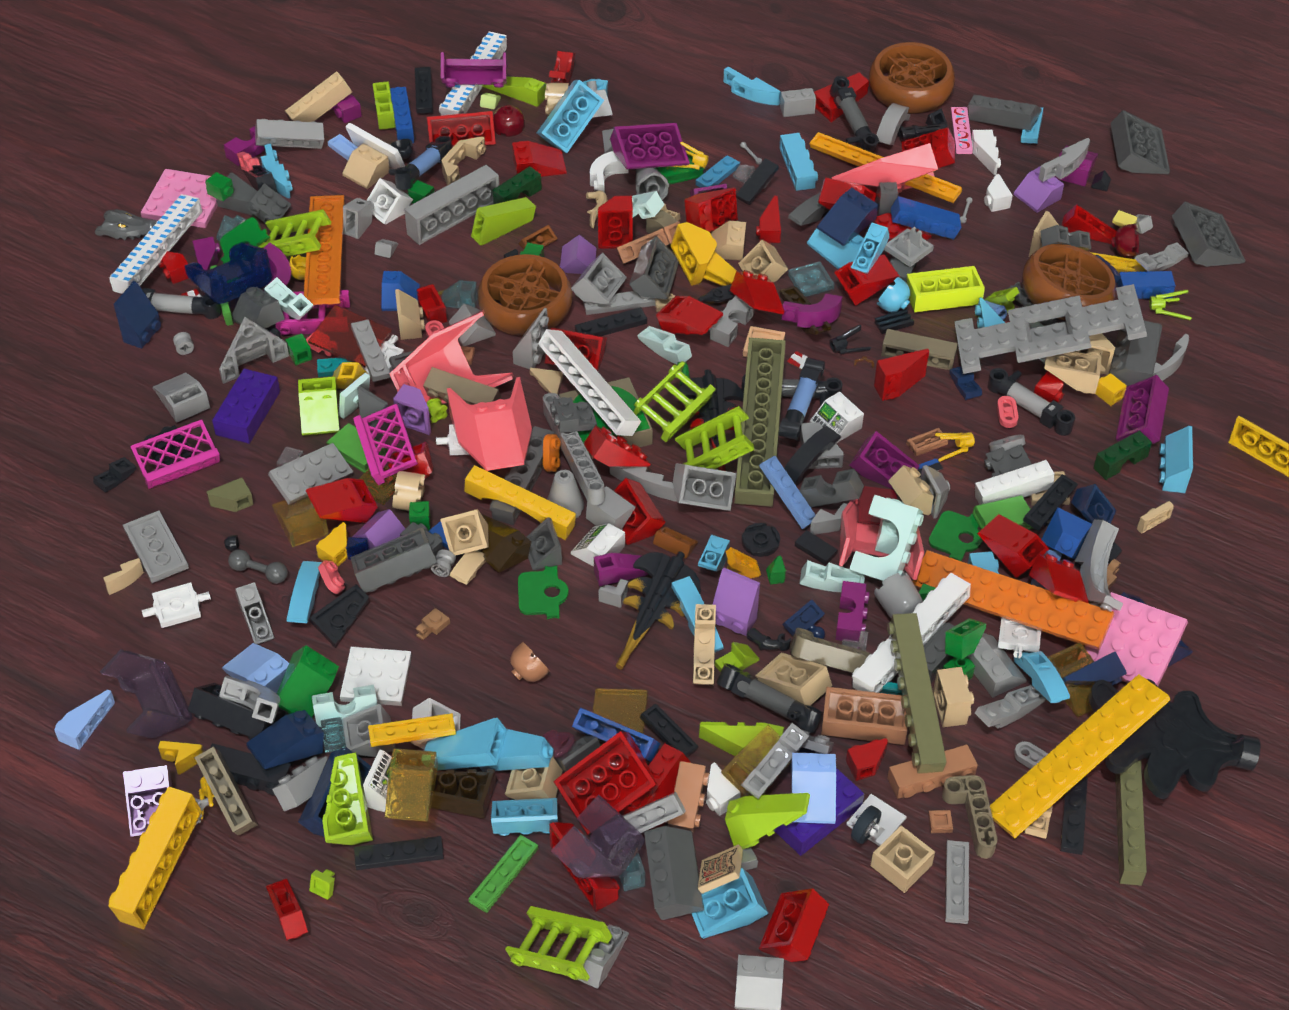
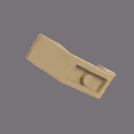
[442,137,486,186]
[693,604,716,685]

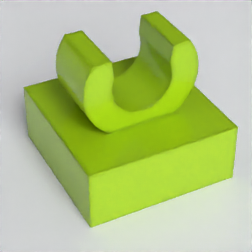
[309,869,335,900]

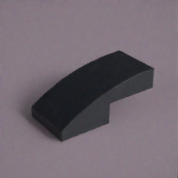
[93,457,136,493]

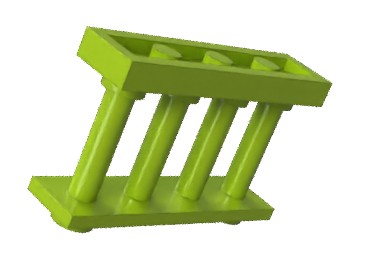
[256,209,332,257]
[633,361,716,442]
[675,406,754,469]
[505,906,612,981]

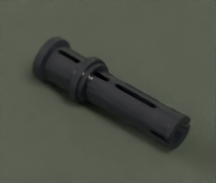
[898,123,948,141]

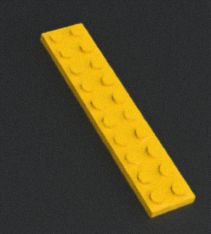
[990,674,1170,838]

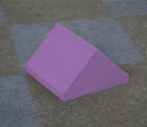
[560,235,597,274]
[352,509,405,549]

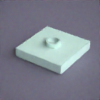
[339,373,370,419]

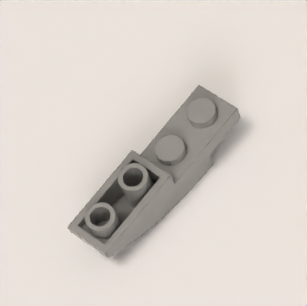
[1039,138,1090,182]
[975,685,1046,729]

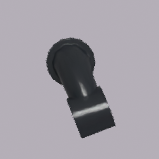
[747,628,791,651]

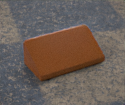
[519,225,558,249]
[653,526,698,559]

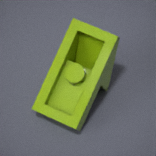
[984,287,1020,313]
[715,642,759,672]

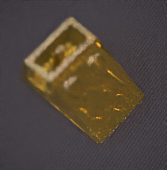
[1047,643,1094,717]
[721,725,792,796]
[385,748,438,821]

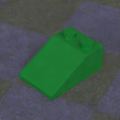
[277,645,339,718]

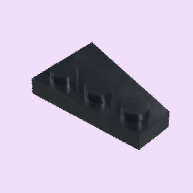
[309,584,369,648]

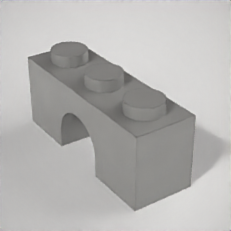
[709,295,754,347]

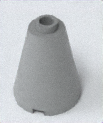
[636,168,669,200]
[547,470,584,518]

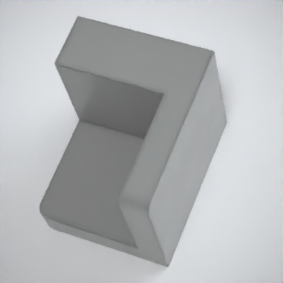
[599,579,628,608]

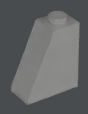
[799,422,844,469]

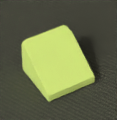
[480,93,501,109]

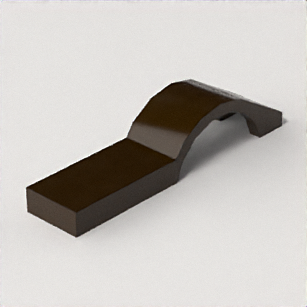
[780,286,831,335]

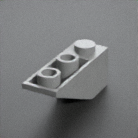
[235,582,274,644]
[272,756,327,811]
[578,924,629,989]

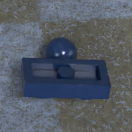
[782,599,825,639]

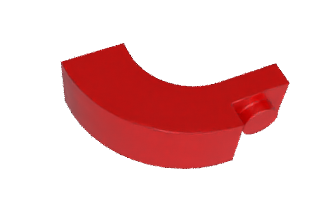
[549,51,575,83]

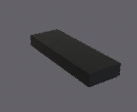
[736,158,779,205]
[640,703,699,757]

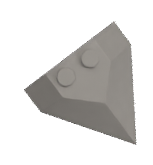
[219,317,289,384]

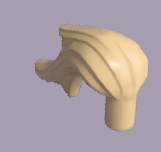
[586,190,608,228]

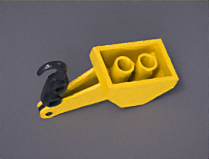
[671,222,737,303]

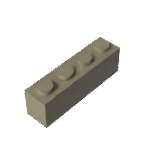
[881,329,958,370]
[423,367,501,405]
[194,747,258,836]

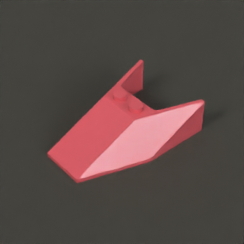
[832,143,938,193]
[390,309,514,403]
[447,377,532,471]
[839,499,924,580]

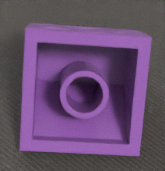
[1014,166,1064,213]
[393,384,431,435]

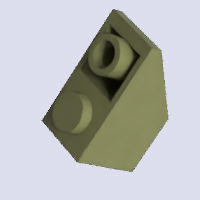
[207,478,254,512]

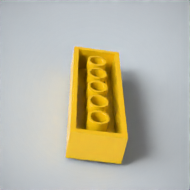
[108,786,202,930]

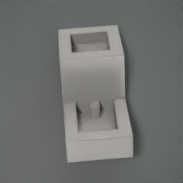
[810,503,847,535]

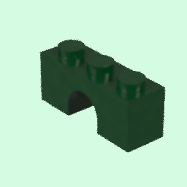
[492,166,542,204]
[1093,430,1152,480]

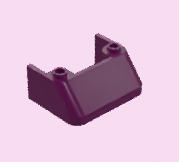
[441,52,507,88]

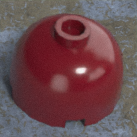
[493,105,525,137]
[1112,224,1139,258]

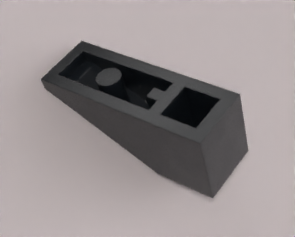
[243,165,277,192]

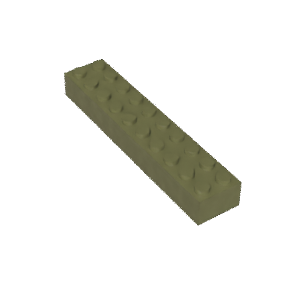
[734,337,786,507]

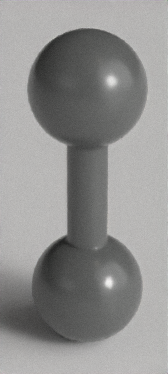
[228,549,288,584]

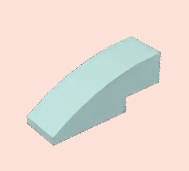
[637,326,692,364]
[799,560,865,592]

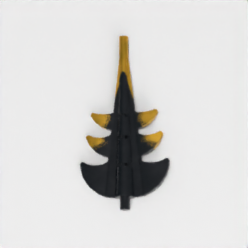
[616,551,701,670]

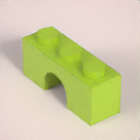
[373,81,395,129]

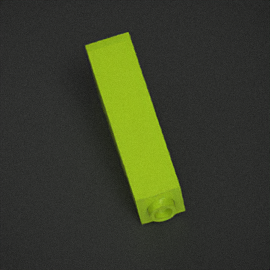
[471,197,536,246]

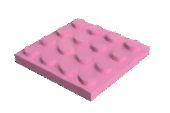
[141,169,217,228]
[1078,592,1188,686]

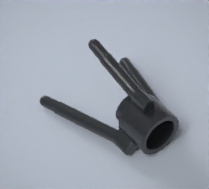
[829,325,871,355]

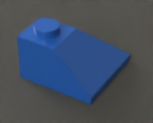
[381,271,420,311]
[1041,507,1092,559]

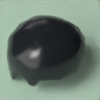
[390,139,414,161]

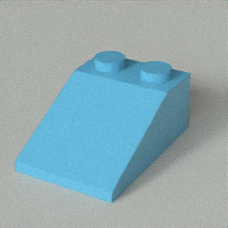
[691,868,769,939]

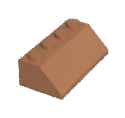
[821,687,907,745]

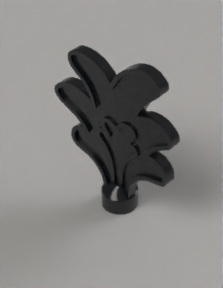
[1088,679,1261,799]

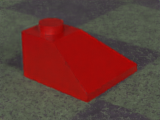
[388,442,433,478]

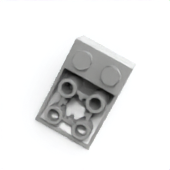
[513,308,549,369]
[153,372,210,423]

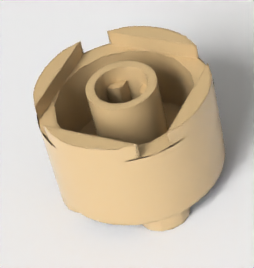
[545,83,569,115]
[392,471,425,511]

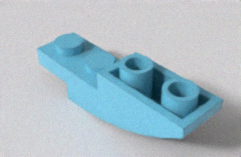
[723,67,781,105]
[260,144,293,198]
[1014,651,1070,703]

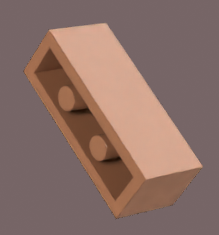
[668,761,709,833]

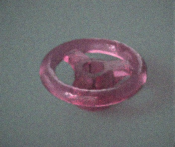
[542,730,575,759]

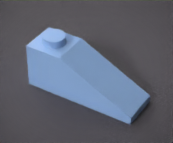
[54,690,115,750]

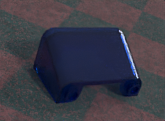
[184,242,272,304]

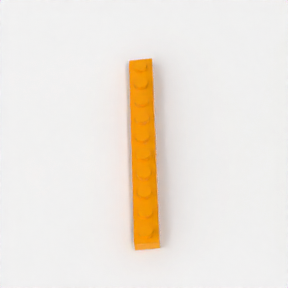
[810,132,962,203]

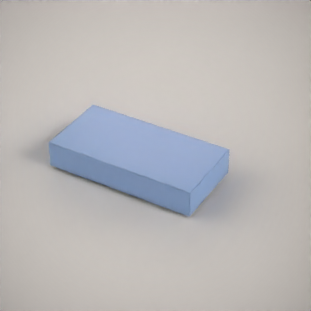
[327,134,358,160]

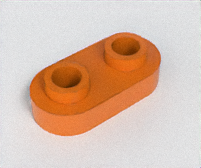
[543,434,561,472]

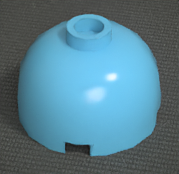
[877,277,911,312]

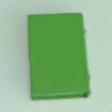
[326,423,388,474]
[973,495,1034,530]

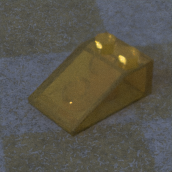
[272,496,329,547]

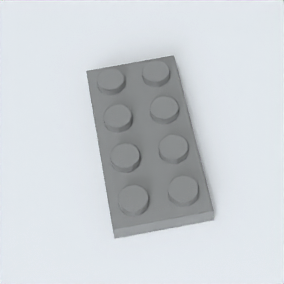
[268,443,353,505]
[123,511,189,583]

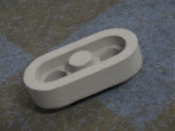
[989,435,1026,452]
[1014,741,1048,769]

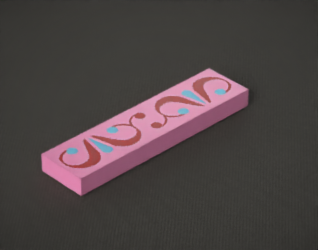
[950,107,973,154]

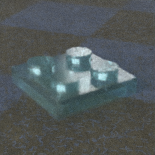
[788,261,834,297]

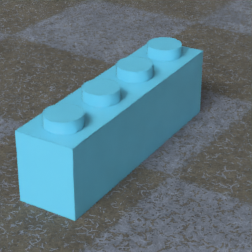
[779,133,818,191]

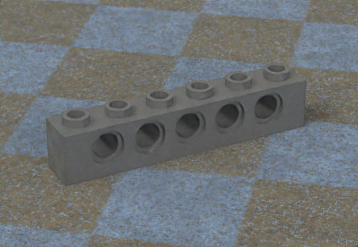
[490,426,555,525]

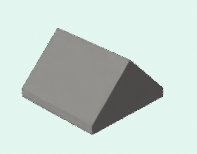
[449,303,496,346]
[586,486,636,530]

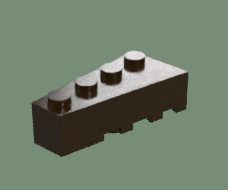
[400,769,496,819]

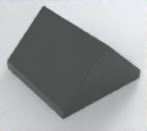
[527,517,562,571]
[553,735,600,773]

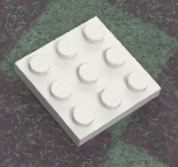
[340,647,412,706]

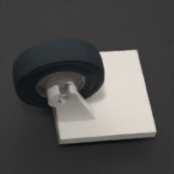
[846,794,907,846]

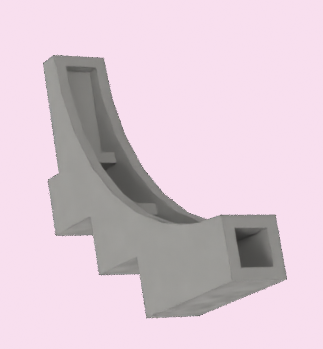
[1075,520,1123,612]

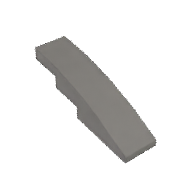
[610,466,677,502]

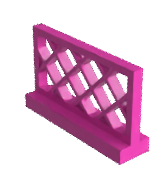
[353,403,418,485]
[130,420,220,489]

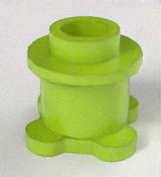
[427,398,448,423]

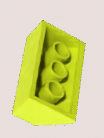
[907,266,985,312]

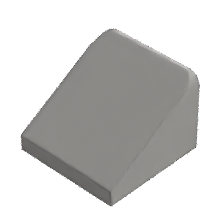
[1136,214,1153,234]
[375,239,398,258]
[741,848,758,870]

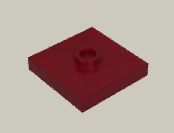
[857,486,897,526]

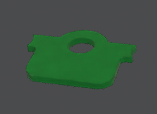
[220,217,270,268]
[929,511,982,561]
[518,565,569,619]

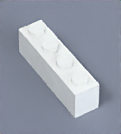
[975,460,1054,505]

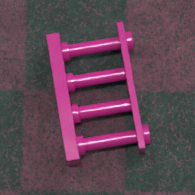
[275,290,350,335]

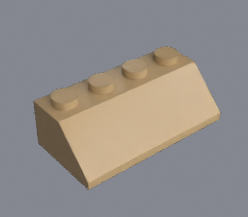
[285,71,352,122]

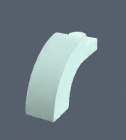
[264,277,313,320]

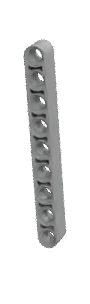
[543,393,605,505]

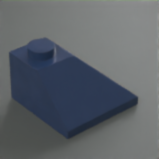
[1071,484,1116,524]

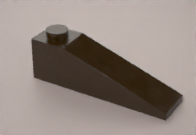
[481,514,532,573]

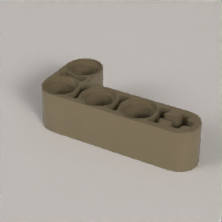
[790,628,871,673]
[942,775,997,859]

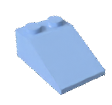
[222,643,289,693]
[791,753,836,824]

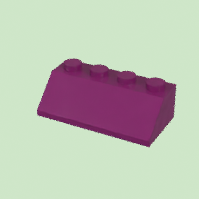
[1116,375,1169,444]

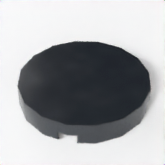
[741,523,780,557]

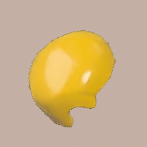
[289,255,306,280]

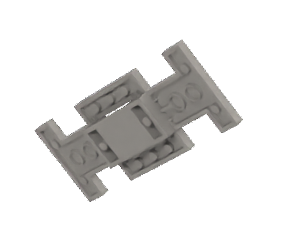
[954,284,1147,374]

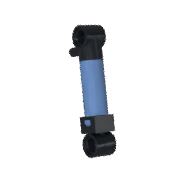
[389,136,452,190]
[778,357,825,440]

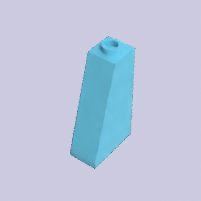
[422,718,507,771]
[479,729,554,772]

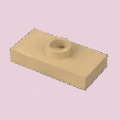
[1137,501,1174,534]

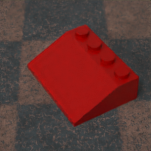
[553,731,657,835]

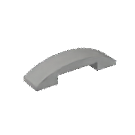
[1134,242,1189,271]
[1153,334,1189,381]
[741,723,809,799]

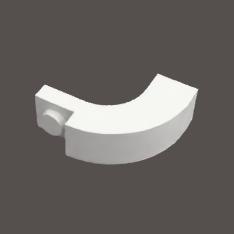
[590,151,629,193]

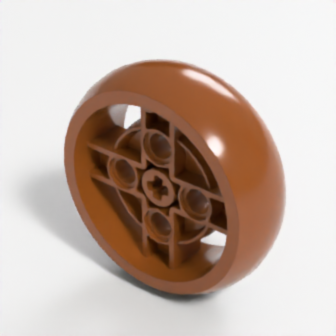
[869,42,955,113]
[1022,244,1116,321]
[477,254,573,336]

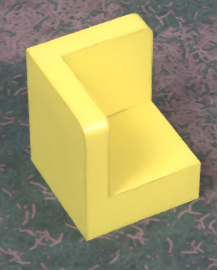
[1112,210,1138,227]

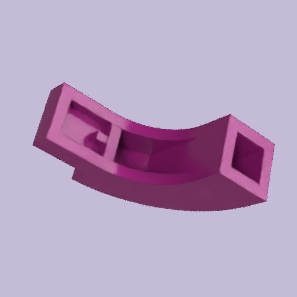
[256,242,291,286]
[782,293,843,328]

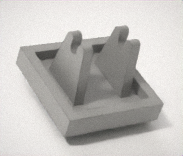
[884,227,934,267]
[797,729,834,754]

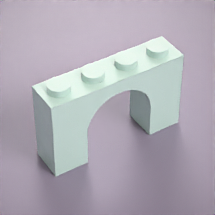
[849,495,924,581]

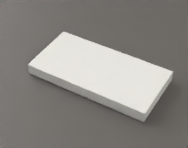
[346,123,405,169]

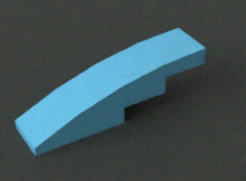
[287,561,322,623]
[671,576,724,652]

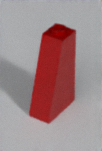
[814,72,869,122]

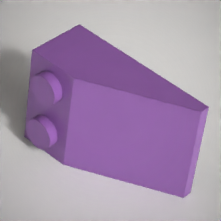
[712,568,760,636]

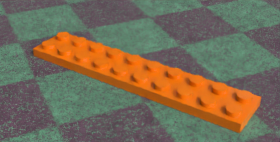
[304,195,345,305]
[913,550,1114,651]

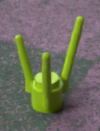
[1149,290,1192,320]

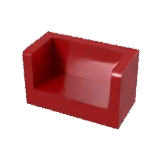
[417,284,447,323]

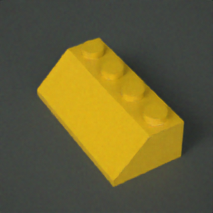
[1228,416,1289,477]

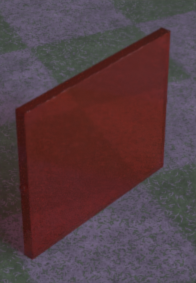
[308,305,392,368]

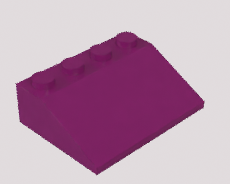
[610,123,690,169]

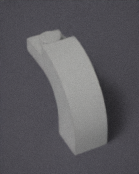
[877,103,911,145]
[219,675,280,723]

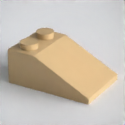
[1044,351,1101,394]
[755,653,832,706]

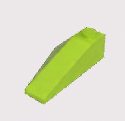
[483,76,547,107]
[699,722,784,767]
[322,752,373,845]
[725,793,810,849]

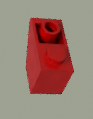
[158,251,192,284]
[846,738,888,781]

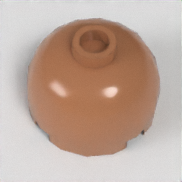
[510,642,550,682]

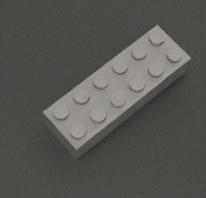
[404,165,499,245]

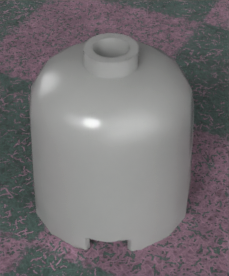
[874,573,923,618]

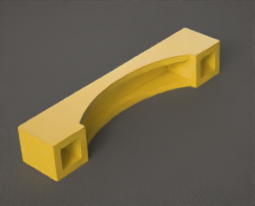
[465,465,576,540]

